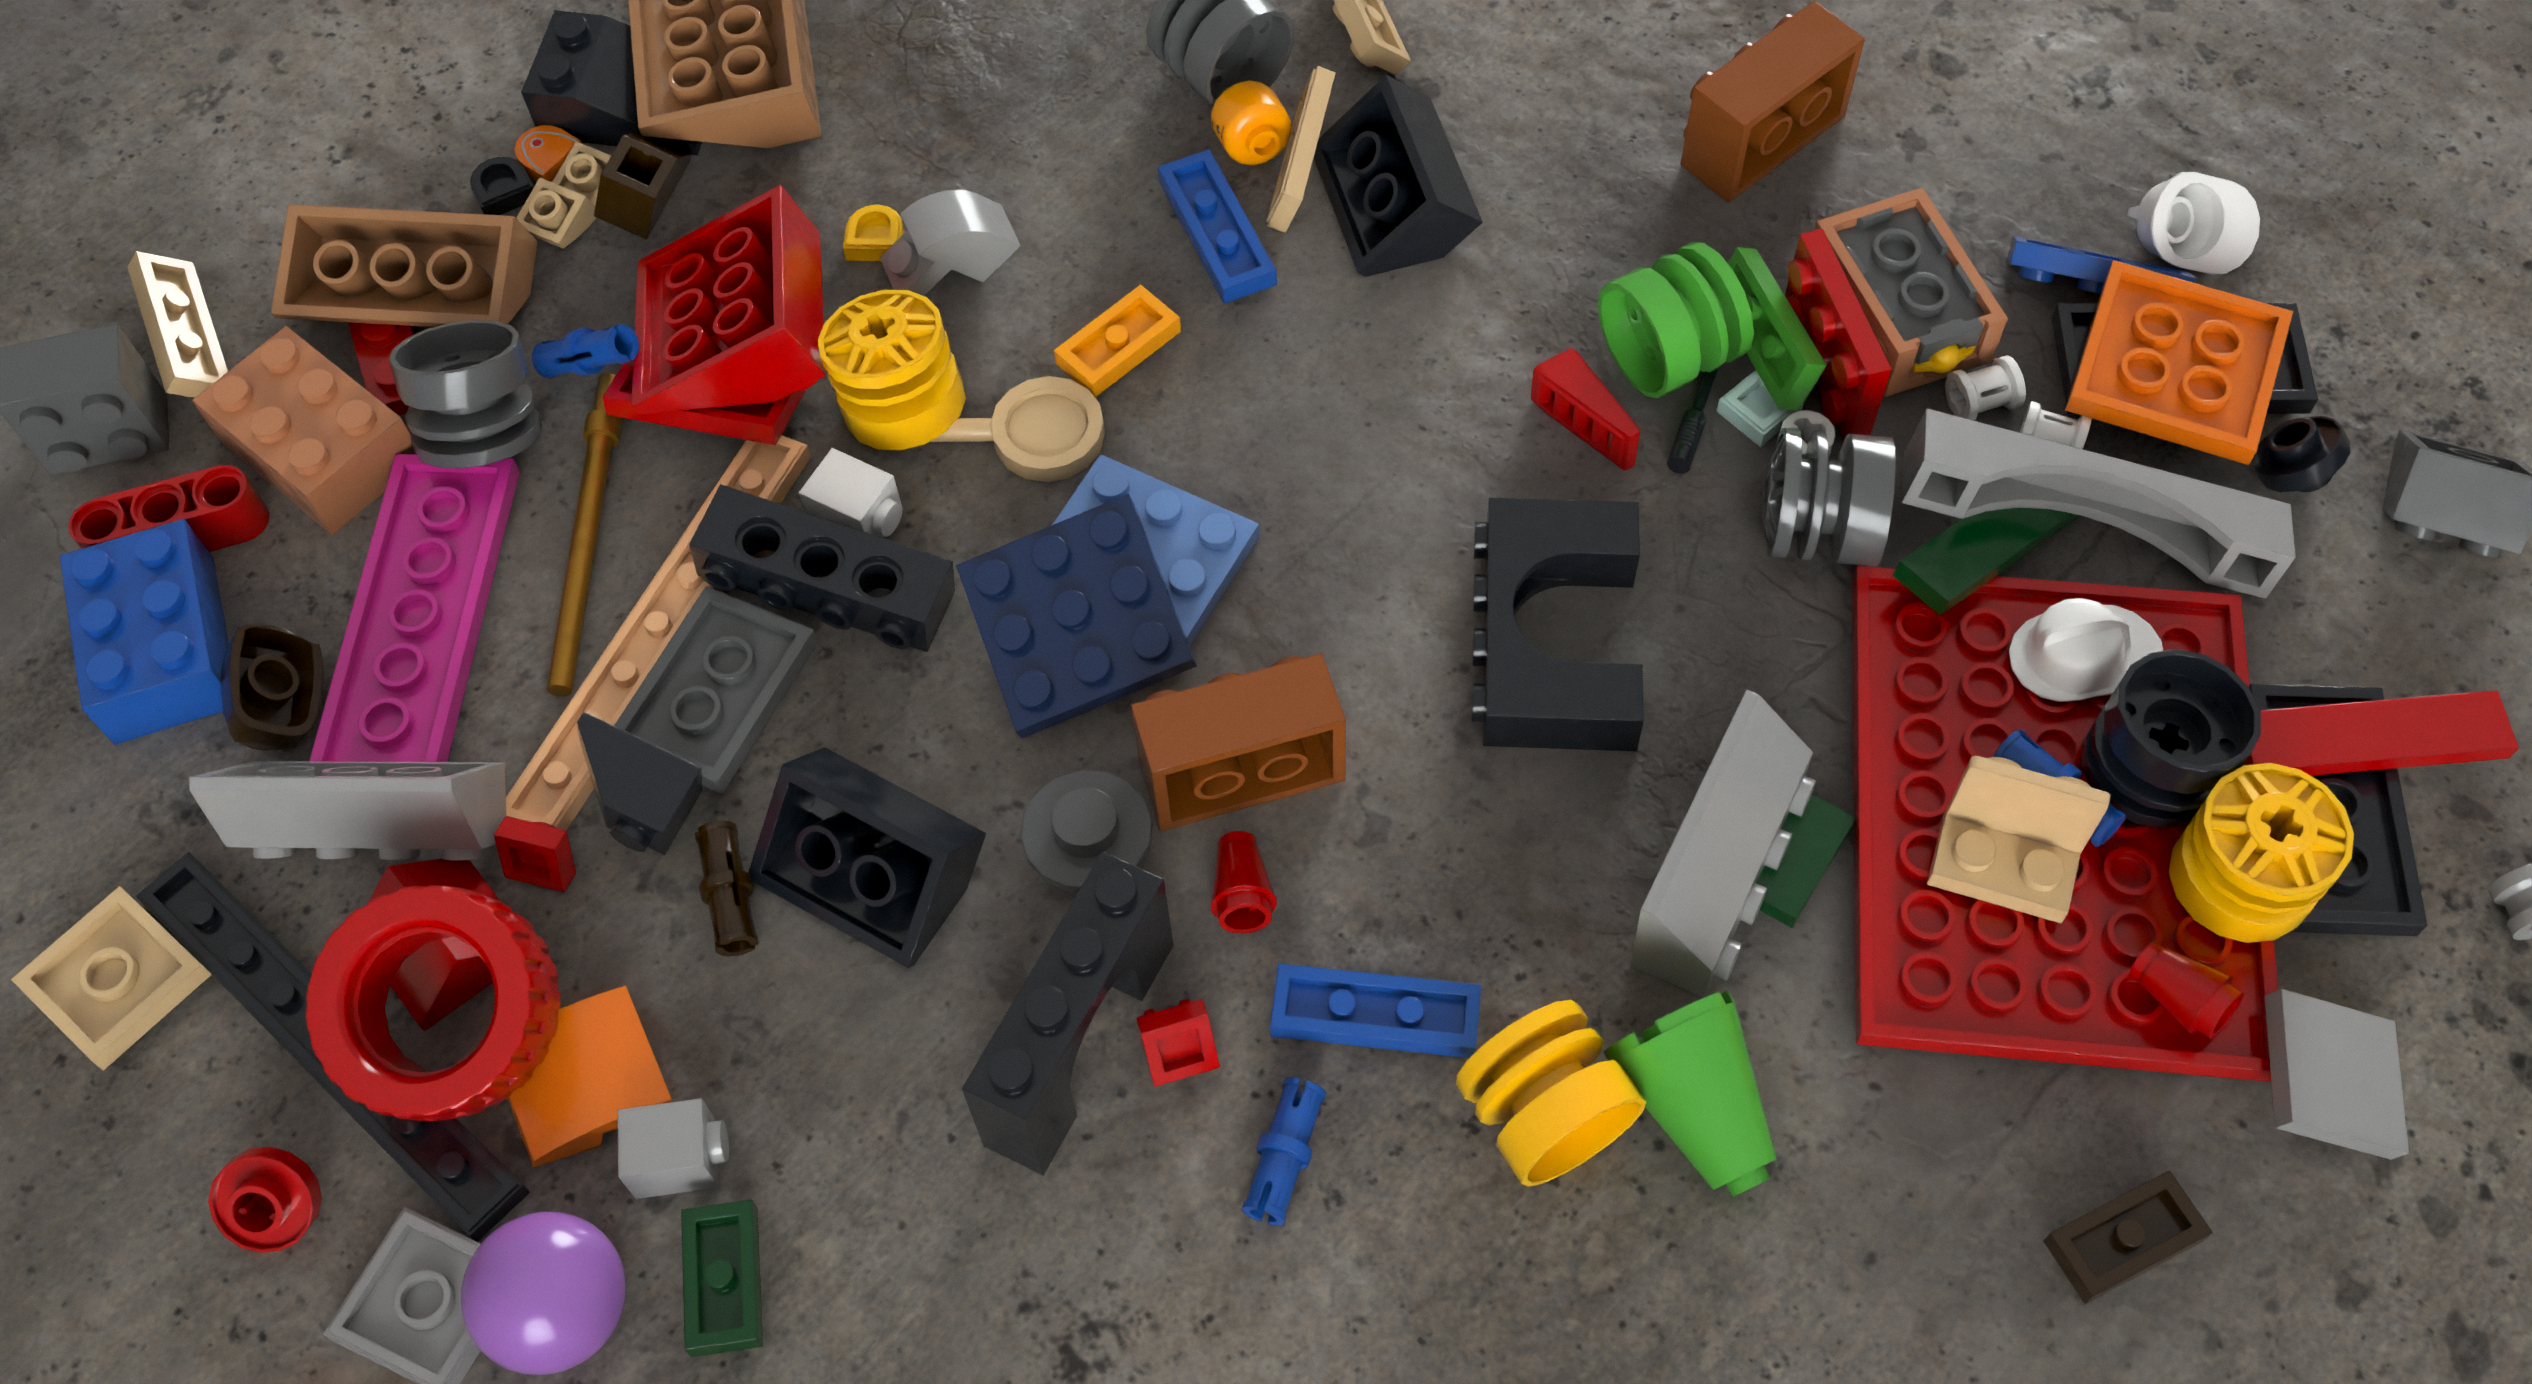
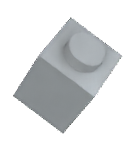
[618,1098,729,1199]

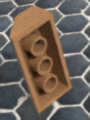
[271,204,538,327]

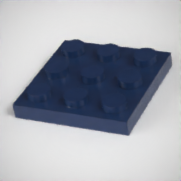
[956,493,1197,738]

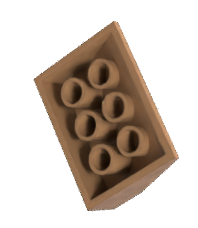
[628,0,822,148]

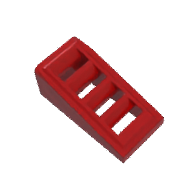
[1531,347,1640,471]

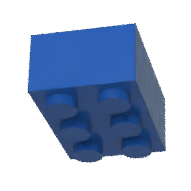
[60,519,229,745]

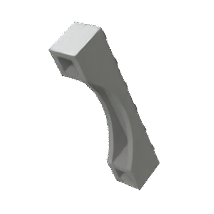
[1902,408,2296,599]

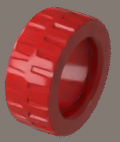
[306,885,560,1121]

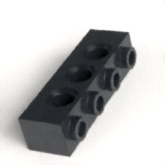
[689,484,955,652]

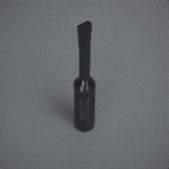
[1667,367,1720,474]

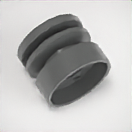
[1146,0,1294,107]
[389,320,542,469]
[1762,428,1896,567]

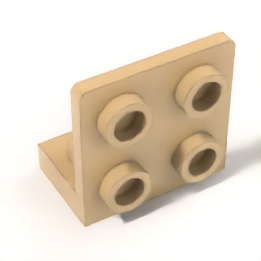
[1927,756,2111,923]

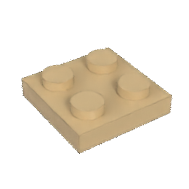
[11,886,212,1071]

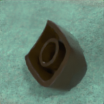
[220,624,324,751]

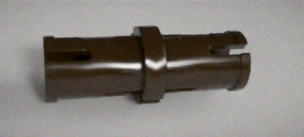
[695,820,759,957]

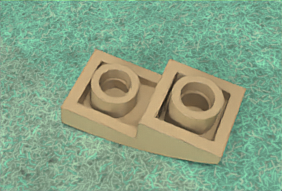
[516,142,611,249]

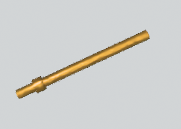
[546,374,622,696]

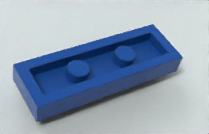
[1158,149,1277,304]
[2007,236,2196,294]
[1270,963,1481,1058]

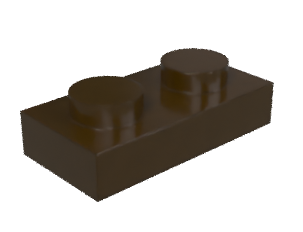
[2043,1170,2213,1304]

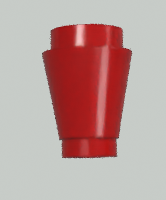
[1210,831,1277,934]
[2129,941,2244,1039]

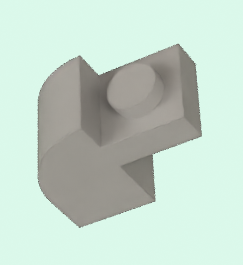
[880,190,1021,296]

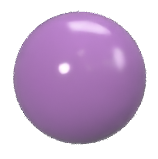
[461,1211,626,1375]

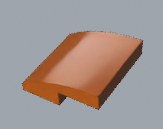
[508,985,672,1168]

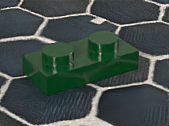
[681,1199,763,1357]

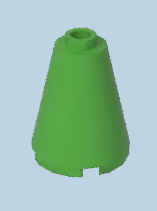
[1603,990,1777,1197]

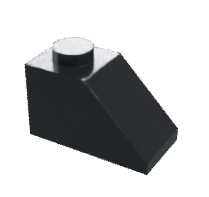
[577,712,703,855]

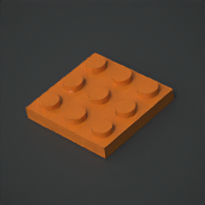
[2065,260,2293,465]

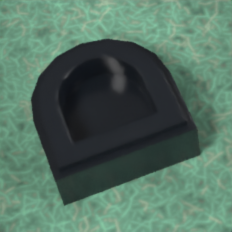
[470,157,534,215]

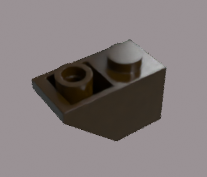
[594,131,691,240]

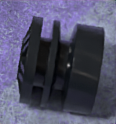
[2081,649,2261,829]

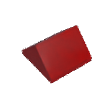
[368,858,501,1032]

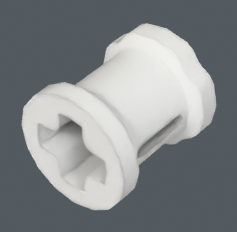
[1945,355,2026,421]
[2019,401,2092,449]

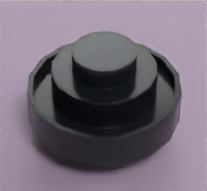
[2252,416,2351,492]

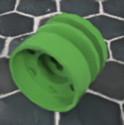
[1597,242,1754,398]

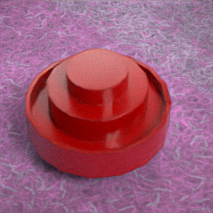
[208,1146,322,1253]

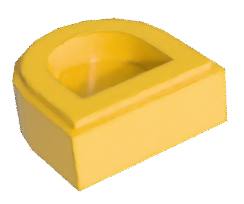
[843,204,904,261]

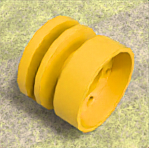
[818,289,966,450]
[2169,763,2354,943]
[1456,1000,1647,1187]

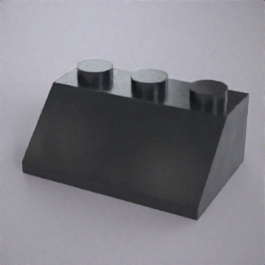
[1314,75,1483,277]
[748,747,986,968]

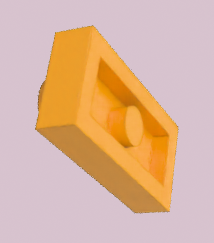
[1053,284,1181,398]

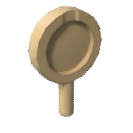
[931,376,1105,483]

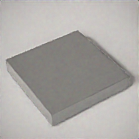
[2265,988,2409,1160]
[323,1207,481,1384]

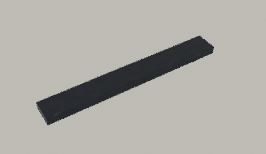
[136,852,530,1242]

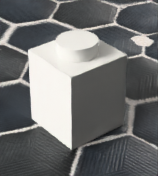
[799,448,903,538]

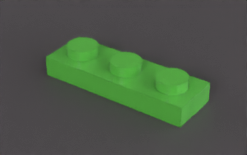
[1728,247,1827,411]

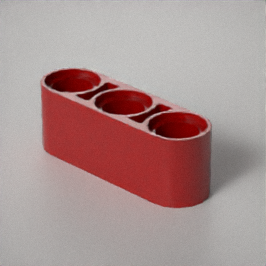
[68,465,270,552]

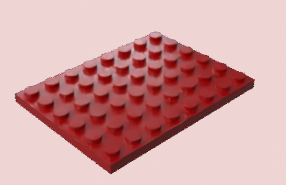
[1852,566,2279,1082]

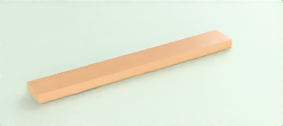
[506,435,811,830]

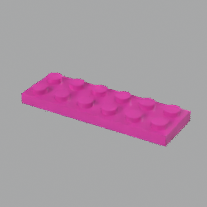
[309,454,520,762]

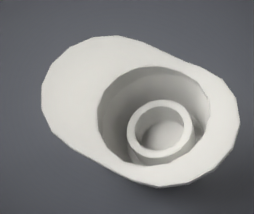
[2127,172,2260,274]
[2009,598,2163,702]

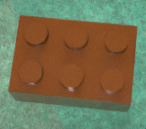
[1680,0,1865,203]
[1131,653,1346,832]

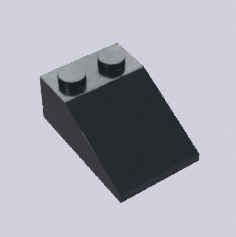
[521,10,702,156]

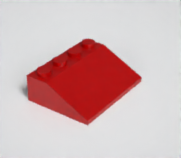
[631,184,826,415]

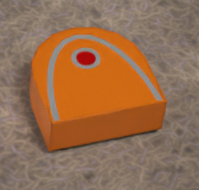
[514,125,582,182]

